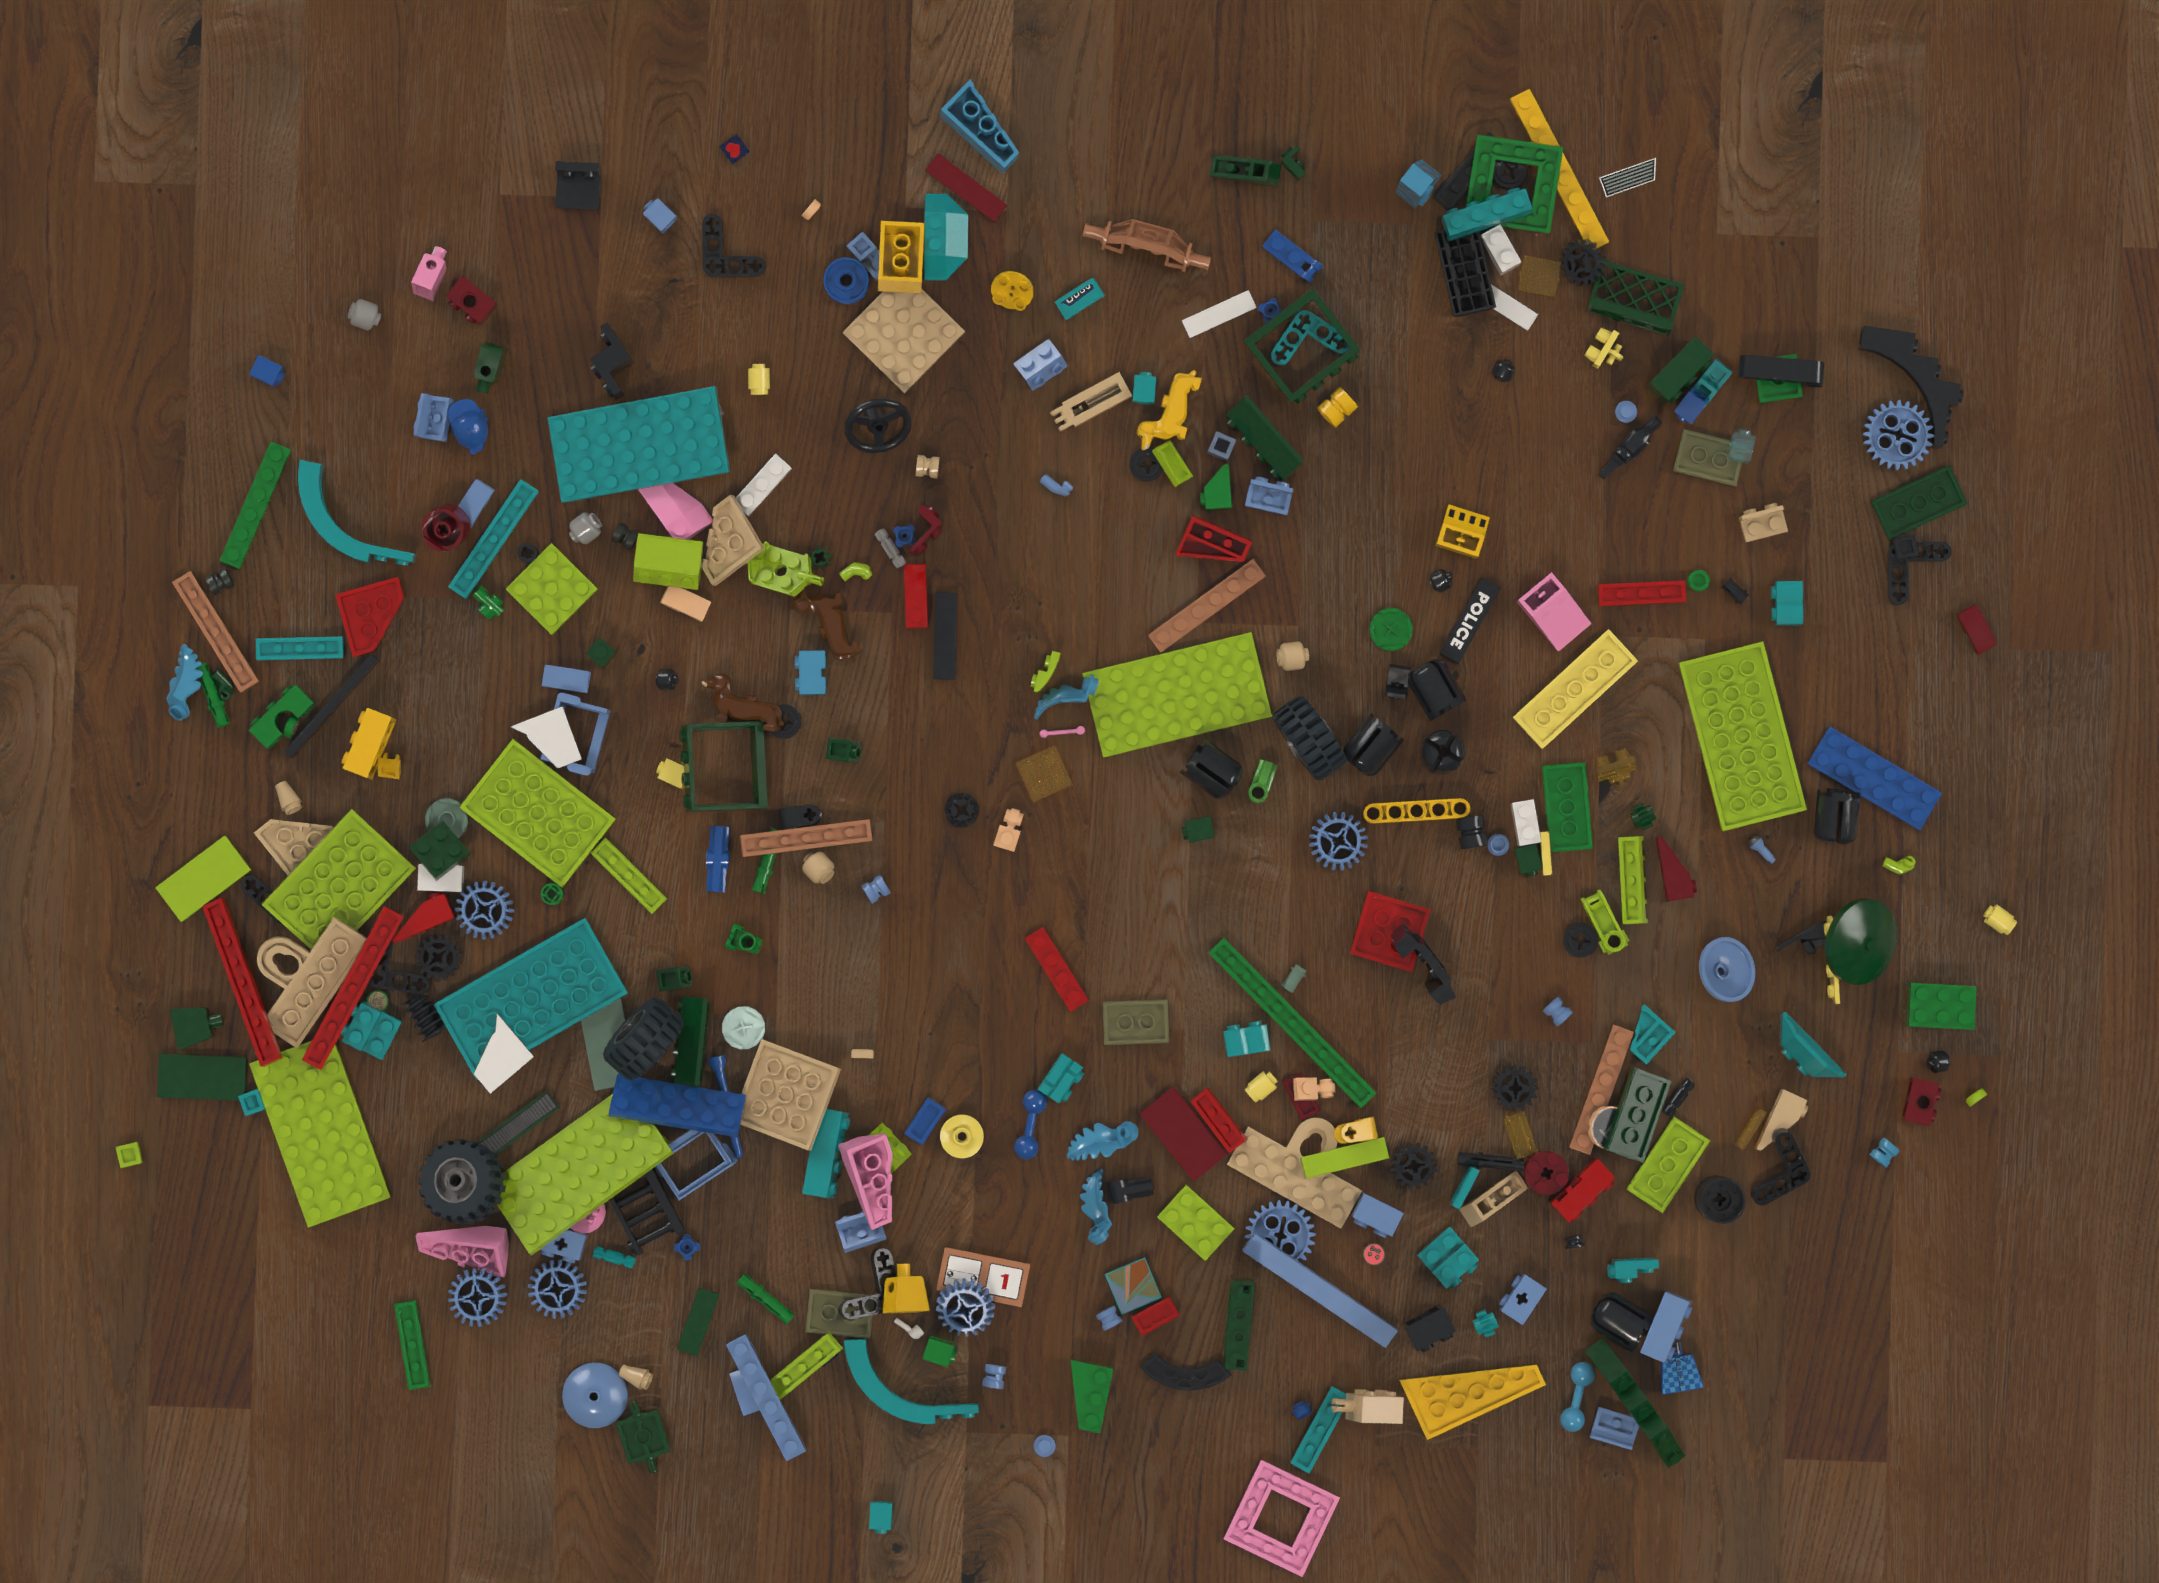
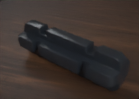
[1662,1078,1695,1117]

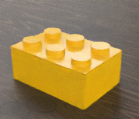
[878,221,924,293]
[342,708,397,780]

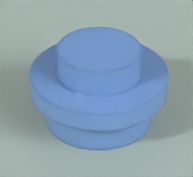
[1615,401,1637,423]
[1487,834,1509,856]
[1034,1435,1055,1457]

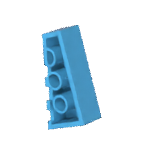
[939,80,1019,174]
[1395,159,1442,209]

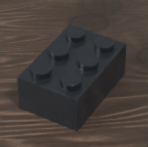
[1401,1304,1456,1353]

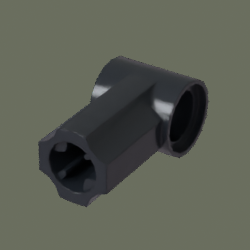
[1108,1176,1154,1204]

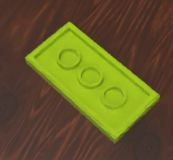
[155,835,252,922]
[1626,1116,1710,1213]

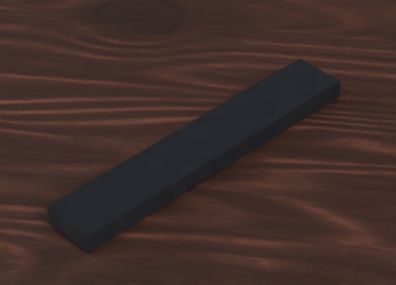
[285,655,380,758]

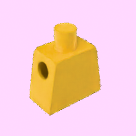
[883,1264,929,1313]

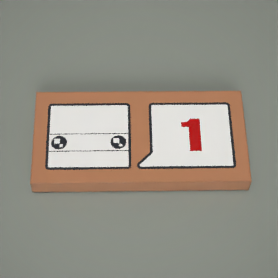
[936,1247,1030,1307]

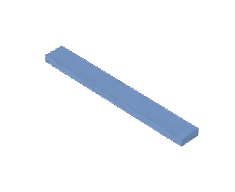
[1243,1232,1398,1348]

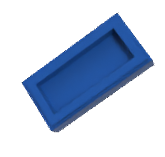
[904,1097,946,1145]

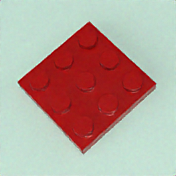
[1349,891,1431,972]

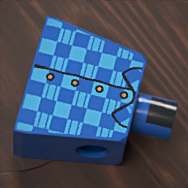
[1660,1342,1704,1395]

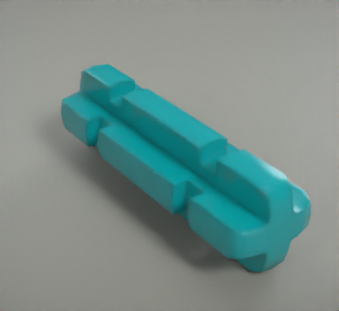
[593,1246,636,1268]

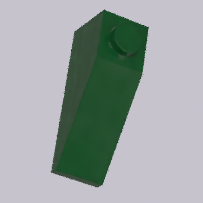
[1209,155,1282,187]

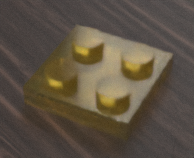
[1015,745,1073,803]

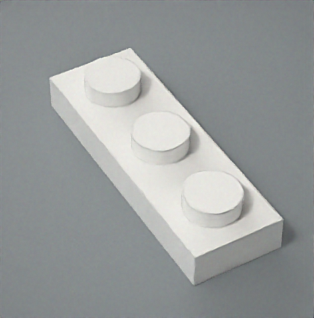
[736,453,792,517]

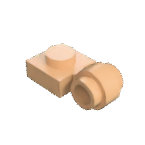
[993,808,1024,852]
[1293,1078,1336,1101]

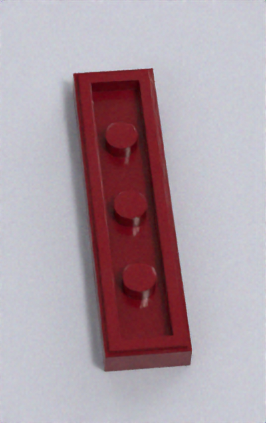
[925,153,1007,223]

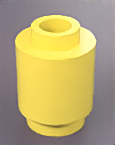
[748,364,770,395]
[1983,904,2017,935]
[1245,1071,1278,1102]

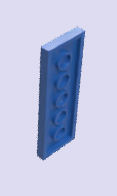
[1807,727,1942,831]
[609,1074,746,1137]

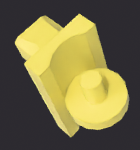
[1584,328,1623,369]

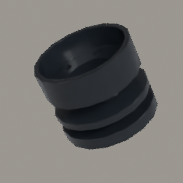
[1694,1175,1746,1224]

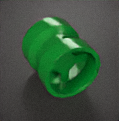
[541,883,564,905]

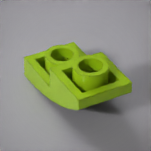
[1030,651,1061,693]

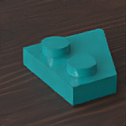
[1630,1004,1676,1065]

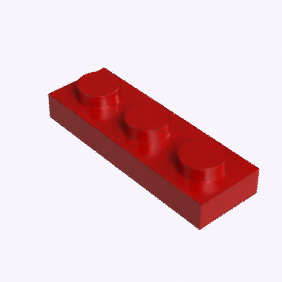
[1190,1087,1248,1153]

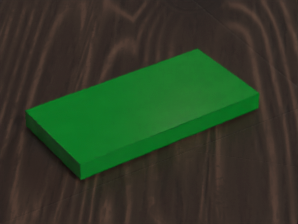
[1542,762,1593,852]

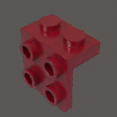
[909,505,943,556]

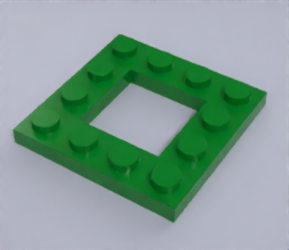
[1466,134,1564,233]

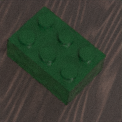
[1646,336,1714,405]

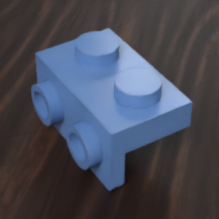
[1013,339,1067,391]
[414,393,454,442]
[1245,477,1293,516]
[835,1211,887,1253]

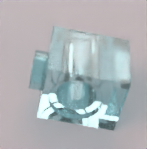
[1727,429,1756,464]

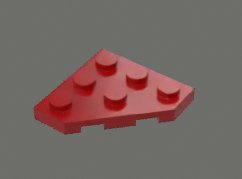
[335,577,405,658]

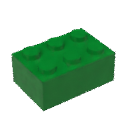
[1905,983,1977,1030]

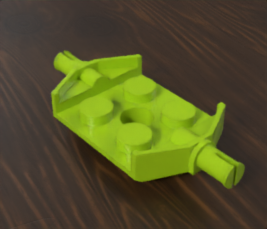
[746,541,824,597]

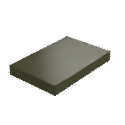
[1673,429,1746,487]
[1103,999,1169,1045]
[805,1288,874,1339]

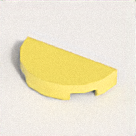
[1540,832,1552,875]

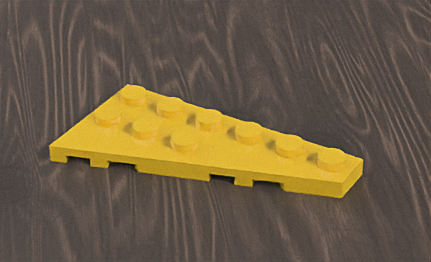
[1399,1364,1546,1440]

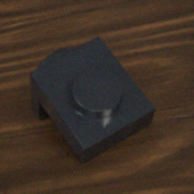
[1385,664,1411,700]

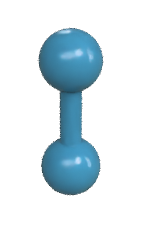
[1560,1362,1595,1432]

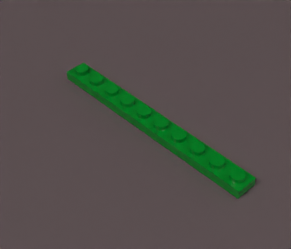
[1208,938,1376,1108]

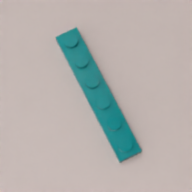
[448,479,539,599]

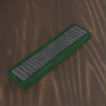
[477,1091,560,1155]

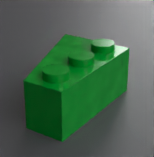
[1070,1359,1113,1433]

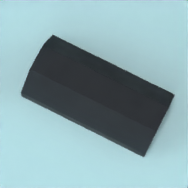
[1434,229,1496,317]

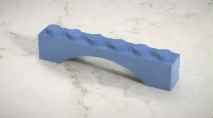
[726,1333,807,1461]

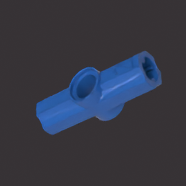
[706,826,730,892]

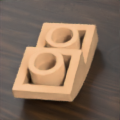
[660,586,711,622]

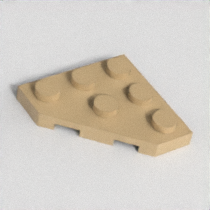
[702,495,765,586]
[254,819,334,875]

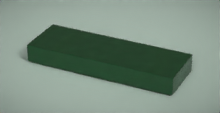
[677,1287,720,1356]

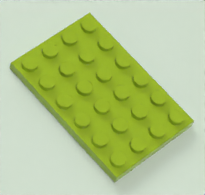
[459,739,616,888]
[262,809,416,949]

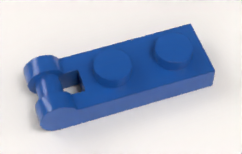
[1262,229,1323,284]

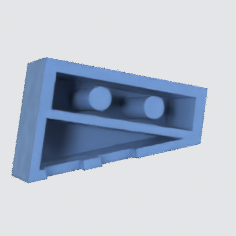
[1640,1291,1693,1363]

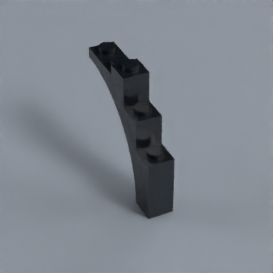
[1858,326,1963,449]

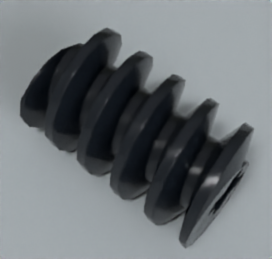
[402,994,445,1043]

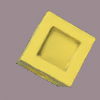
[656,758,684,790]

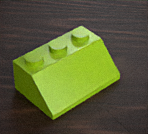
[633,533,703,590]

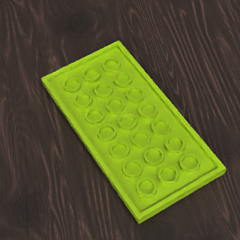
[1083,632,1272,758]
[1678,642,1807,831]
[249,1041,391,1228]
[497,1094,674,1256]

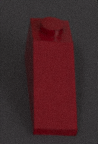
[1655,836,1697,902]

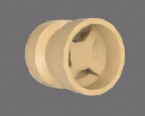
[916,455,940,479]

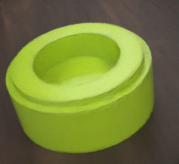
[1966,1088,1988,1107]

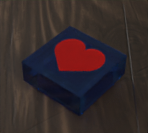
[720,134,750,165]

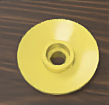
[940,1115,984,1158]

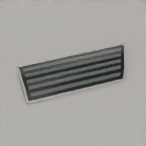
[1599,158,1656,197]

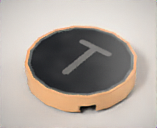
[1588,1106,1618,1148]

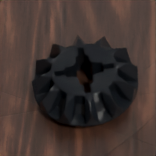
[1493,160,1527,189]
[1129,447,1163,482]
[766,704,801,739]
[945,793,979,828]
[1563,923,1598,958]

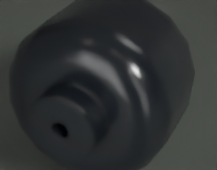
[1492,359,1516,382]
[1430,569,1453,593]
[656,669,679,690]
[1927,1050,1950,1073]

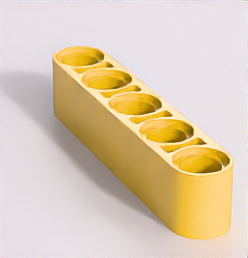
[1363,798,1470,824]

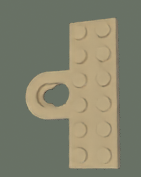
[257,916,367,1048]
[1227,1118,1362,1228]

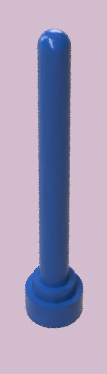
[708,1054,743,1158]

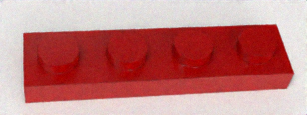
[1598,580,1686,607]
[1025,927,1089,1012]

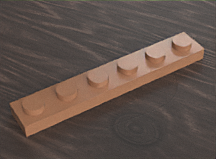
[1148,559,1266,653]
[172,571,260,693]
[740,819,872,857]
[1569,1025,1634,1155]

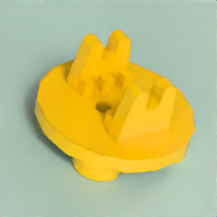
[991,271,1034,311]

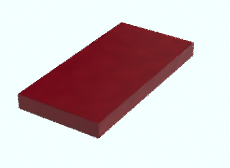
[1139,1087,1228,1182]

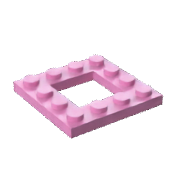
[1223,1460,1340,1577]

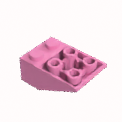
[1517,572,1591,651]

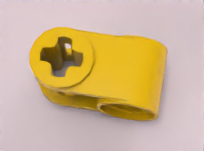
[1334,1117,1378,1144]

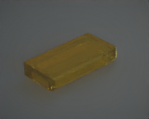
[1735,1109,1767,1150]
[1503,1111,1538,1159]

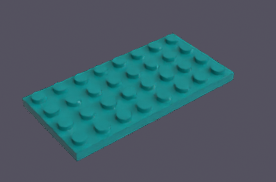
[547,386,730,503]
[434,918,629,1080]

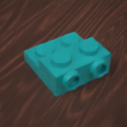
[341,1001,403,1060]
[1417,1226,1479,1289]
[1607,1258,1659,1283]

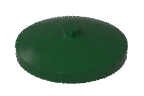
[1825,898,1897,985]

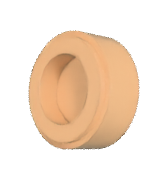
[801,199,821,220]

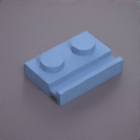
[1589,1406,1639,1450]

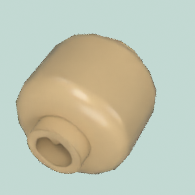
[1276,641,1309,671]
[802,852,834,884]

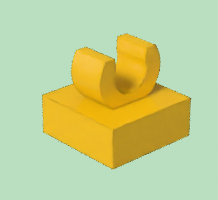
[377,753,401,779]

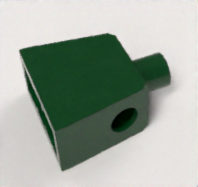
[473,342,509,394]
[170,1007,224,1050]

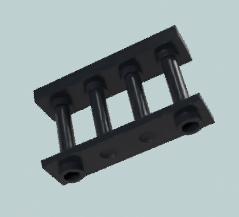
[609,1168,686,1256]

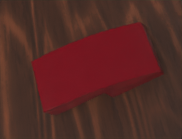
[1956,604,1997,655]

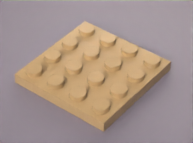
[842,289,965,394]
[741,1039,841,1151]

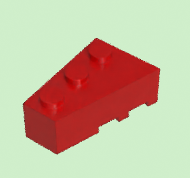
[1175,514,1253,562]
[1548,1158,1615,1223]

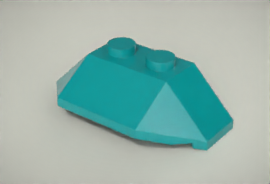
[924,194,968,281]
[1780,1012,1847,1077]

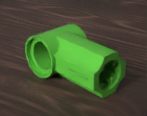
[1248,759,1278,804]

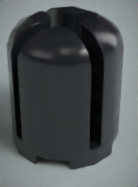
[1408,659,1467,721]
[1343,713,1404,776]
[1419,730,1465,775]
[1180,738,1243,799]
[1814,788,1861,845]
[1590,1292,1653,1352]

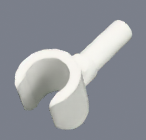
[894,1318,924,1339]

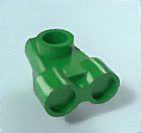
[472,585,504,620]
[725,924,763,955]

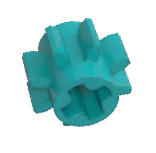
[1472,1310,1499,1338]

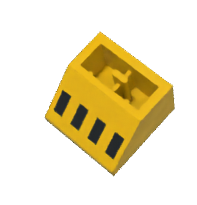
[1435,504,1490,559]

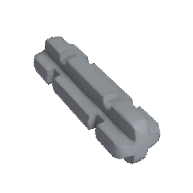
[875,528,906,568]

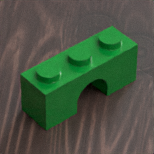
[249,685,316,750]
[923,1335,958,1367]

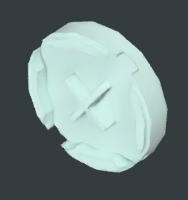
[722,1006,765,1049]

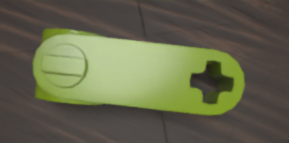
[1580,889,1629,955]

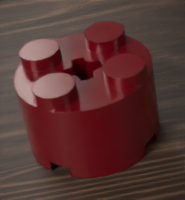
[421,504,471,551]
[1523,1151,1569,1195]

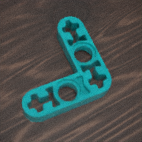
[1271,310,1349,366]

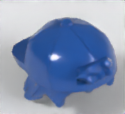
[448,399,489,455]

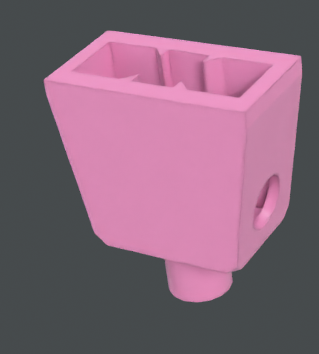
[411,246,447,301]

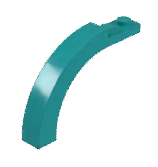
[298,460,416,566]
[844,1338,979,1424]

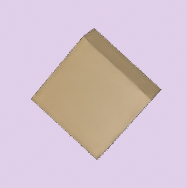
[851,1049,874,1058]

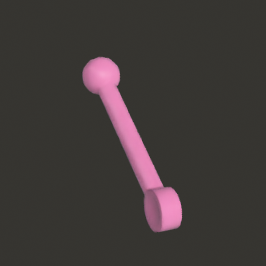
[1040,726,1085,738]

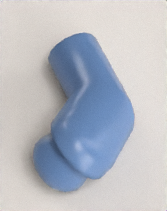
[1040,474,1073,496]

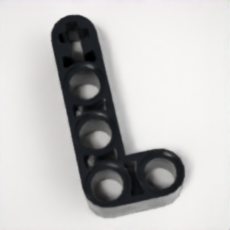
[1738,355,1825,387]

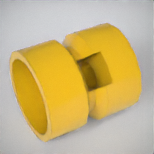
[1317,387,1358,428]

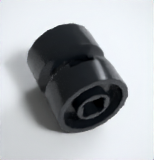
[1455,815,1488,850]

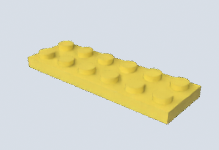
[1512,629,1638,749]

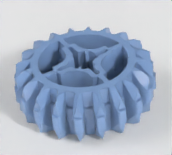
[1309,812,1368,870]
[455,881,514,940]
[528,1259,587,1319]
[448,1268,507,1327]
[936,1278,995,1337]

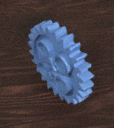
[1862,400,1934,471]
[1245,1200,1316,1267]

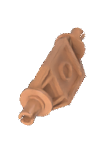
[1082,219,1211,273]

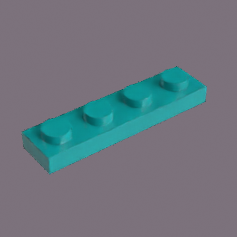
[256,636,344,661]
[1290,1386,1346,1473]

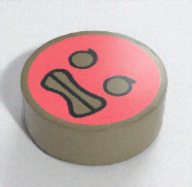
[1363,1243,1385,1265]

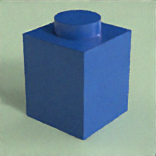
[249,355,286,388]
[1674,387,1709,424]

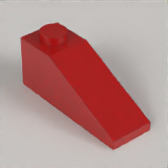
[904,564,928,630]
[392,891,456,943]

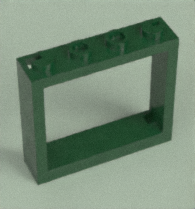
[1244,288,1360,404]
[679,721,768,812]
[1223,1277,1255,1371]

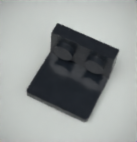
[555,161,601,210]

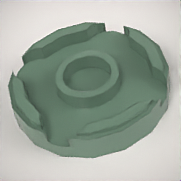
[425,798,469,838]

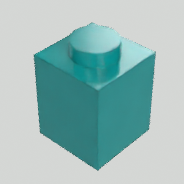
[1132,372,1156,405]
[869,1501,893,1534]

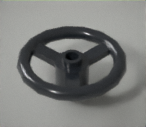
[844,398,912,453]

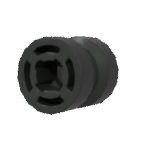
[611,522,641,551]
[206,567,235,596]

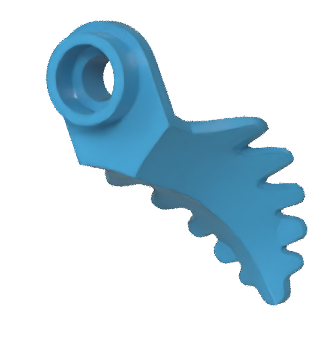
[166,644,203,721]
[1034,674,1099,719]
[1067,1121,1138,1161]
[1080,1168,1112,1245]

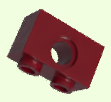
[446,276,498,325]
[1901,1078,1941,1126]

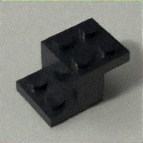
[590,322,634,400]

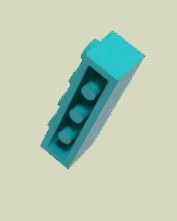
[1442,188,1533,241]
[802,1109,850,1199]

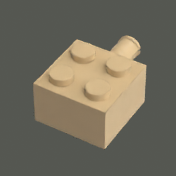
[1331,1389,1404,1424]

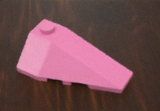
[638,483,713,540]
[838,1133,892,1230]
[416,1226,509,1277]

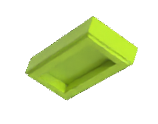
[1152,440,1193,487]

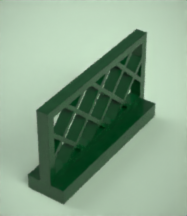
[1586,260,1684,336]

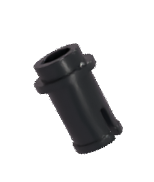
[1721,578,1749,605]

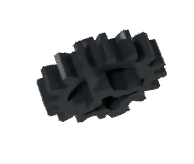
[1559,239,1607,286]
[415,934,463,981]
[1491,1065,1539,1112]
[1390,1143,1438,1190]

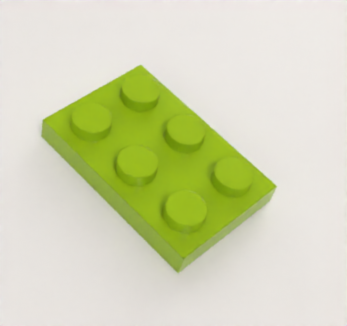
[1157,1185,1234,1261]

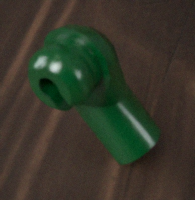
[211,668,233,701]

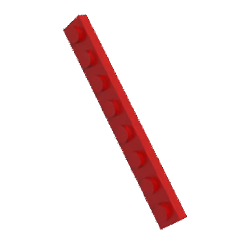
[202,898,283,1067]
[302,906,404,1070]

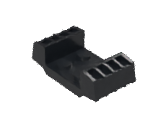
[1391,923,1456,1005]

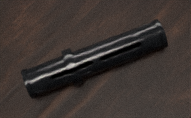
[1457,1151,1524,1172]

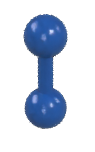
[1014,1090,1047,1160]

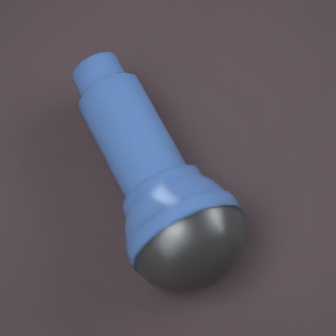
[1748,835,1776,864]

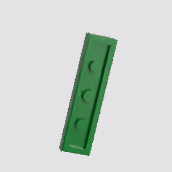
[394,1300,431,1390]

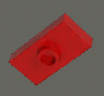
[1131,1296,1180,1336]

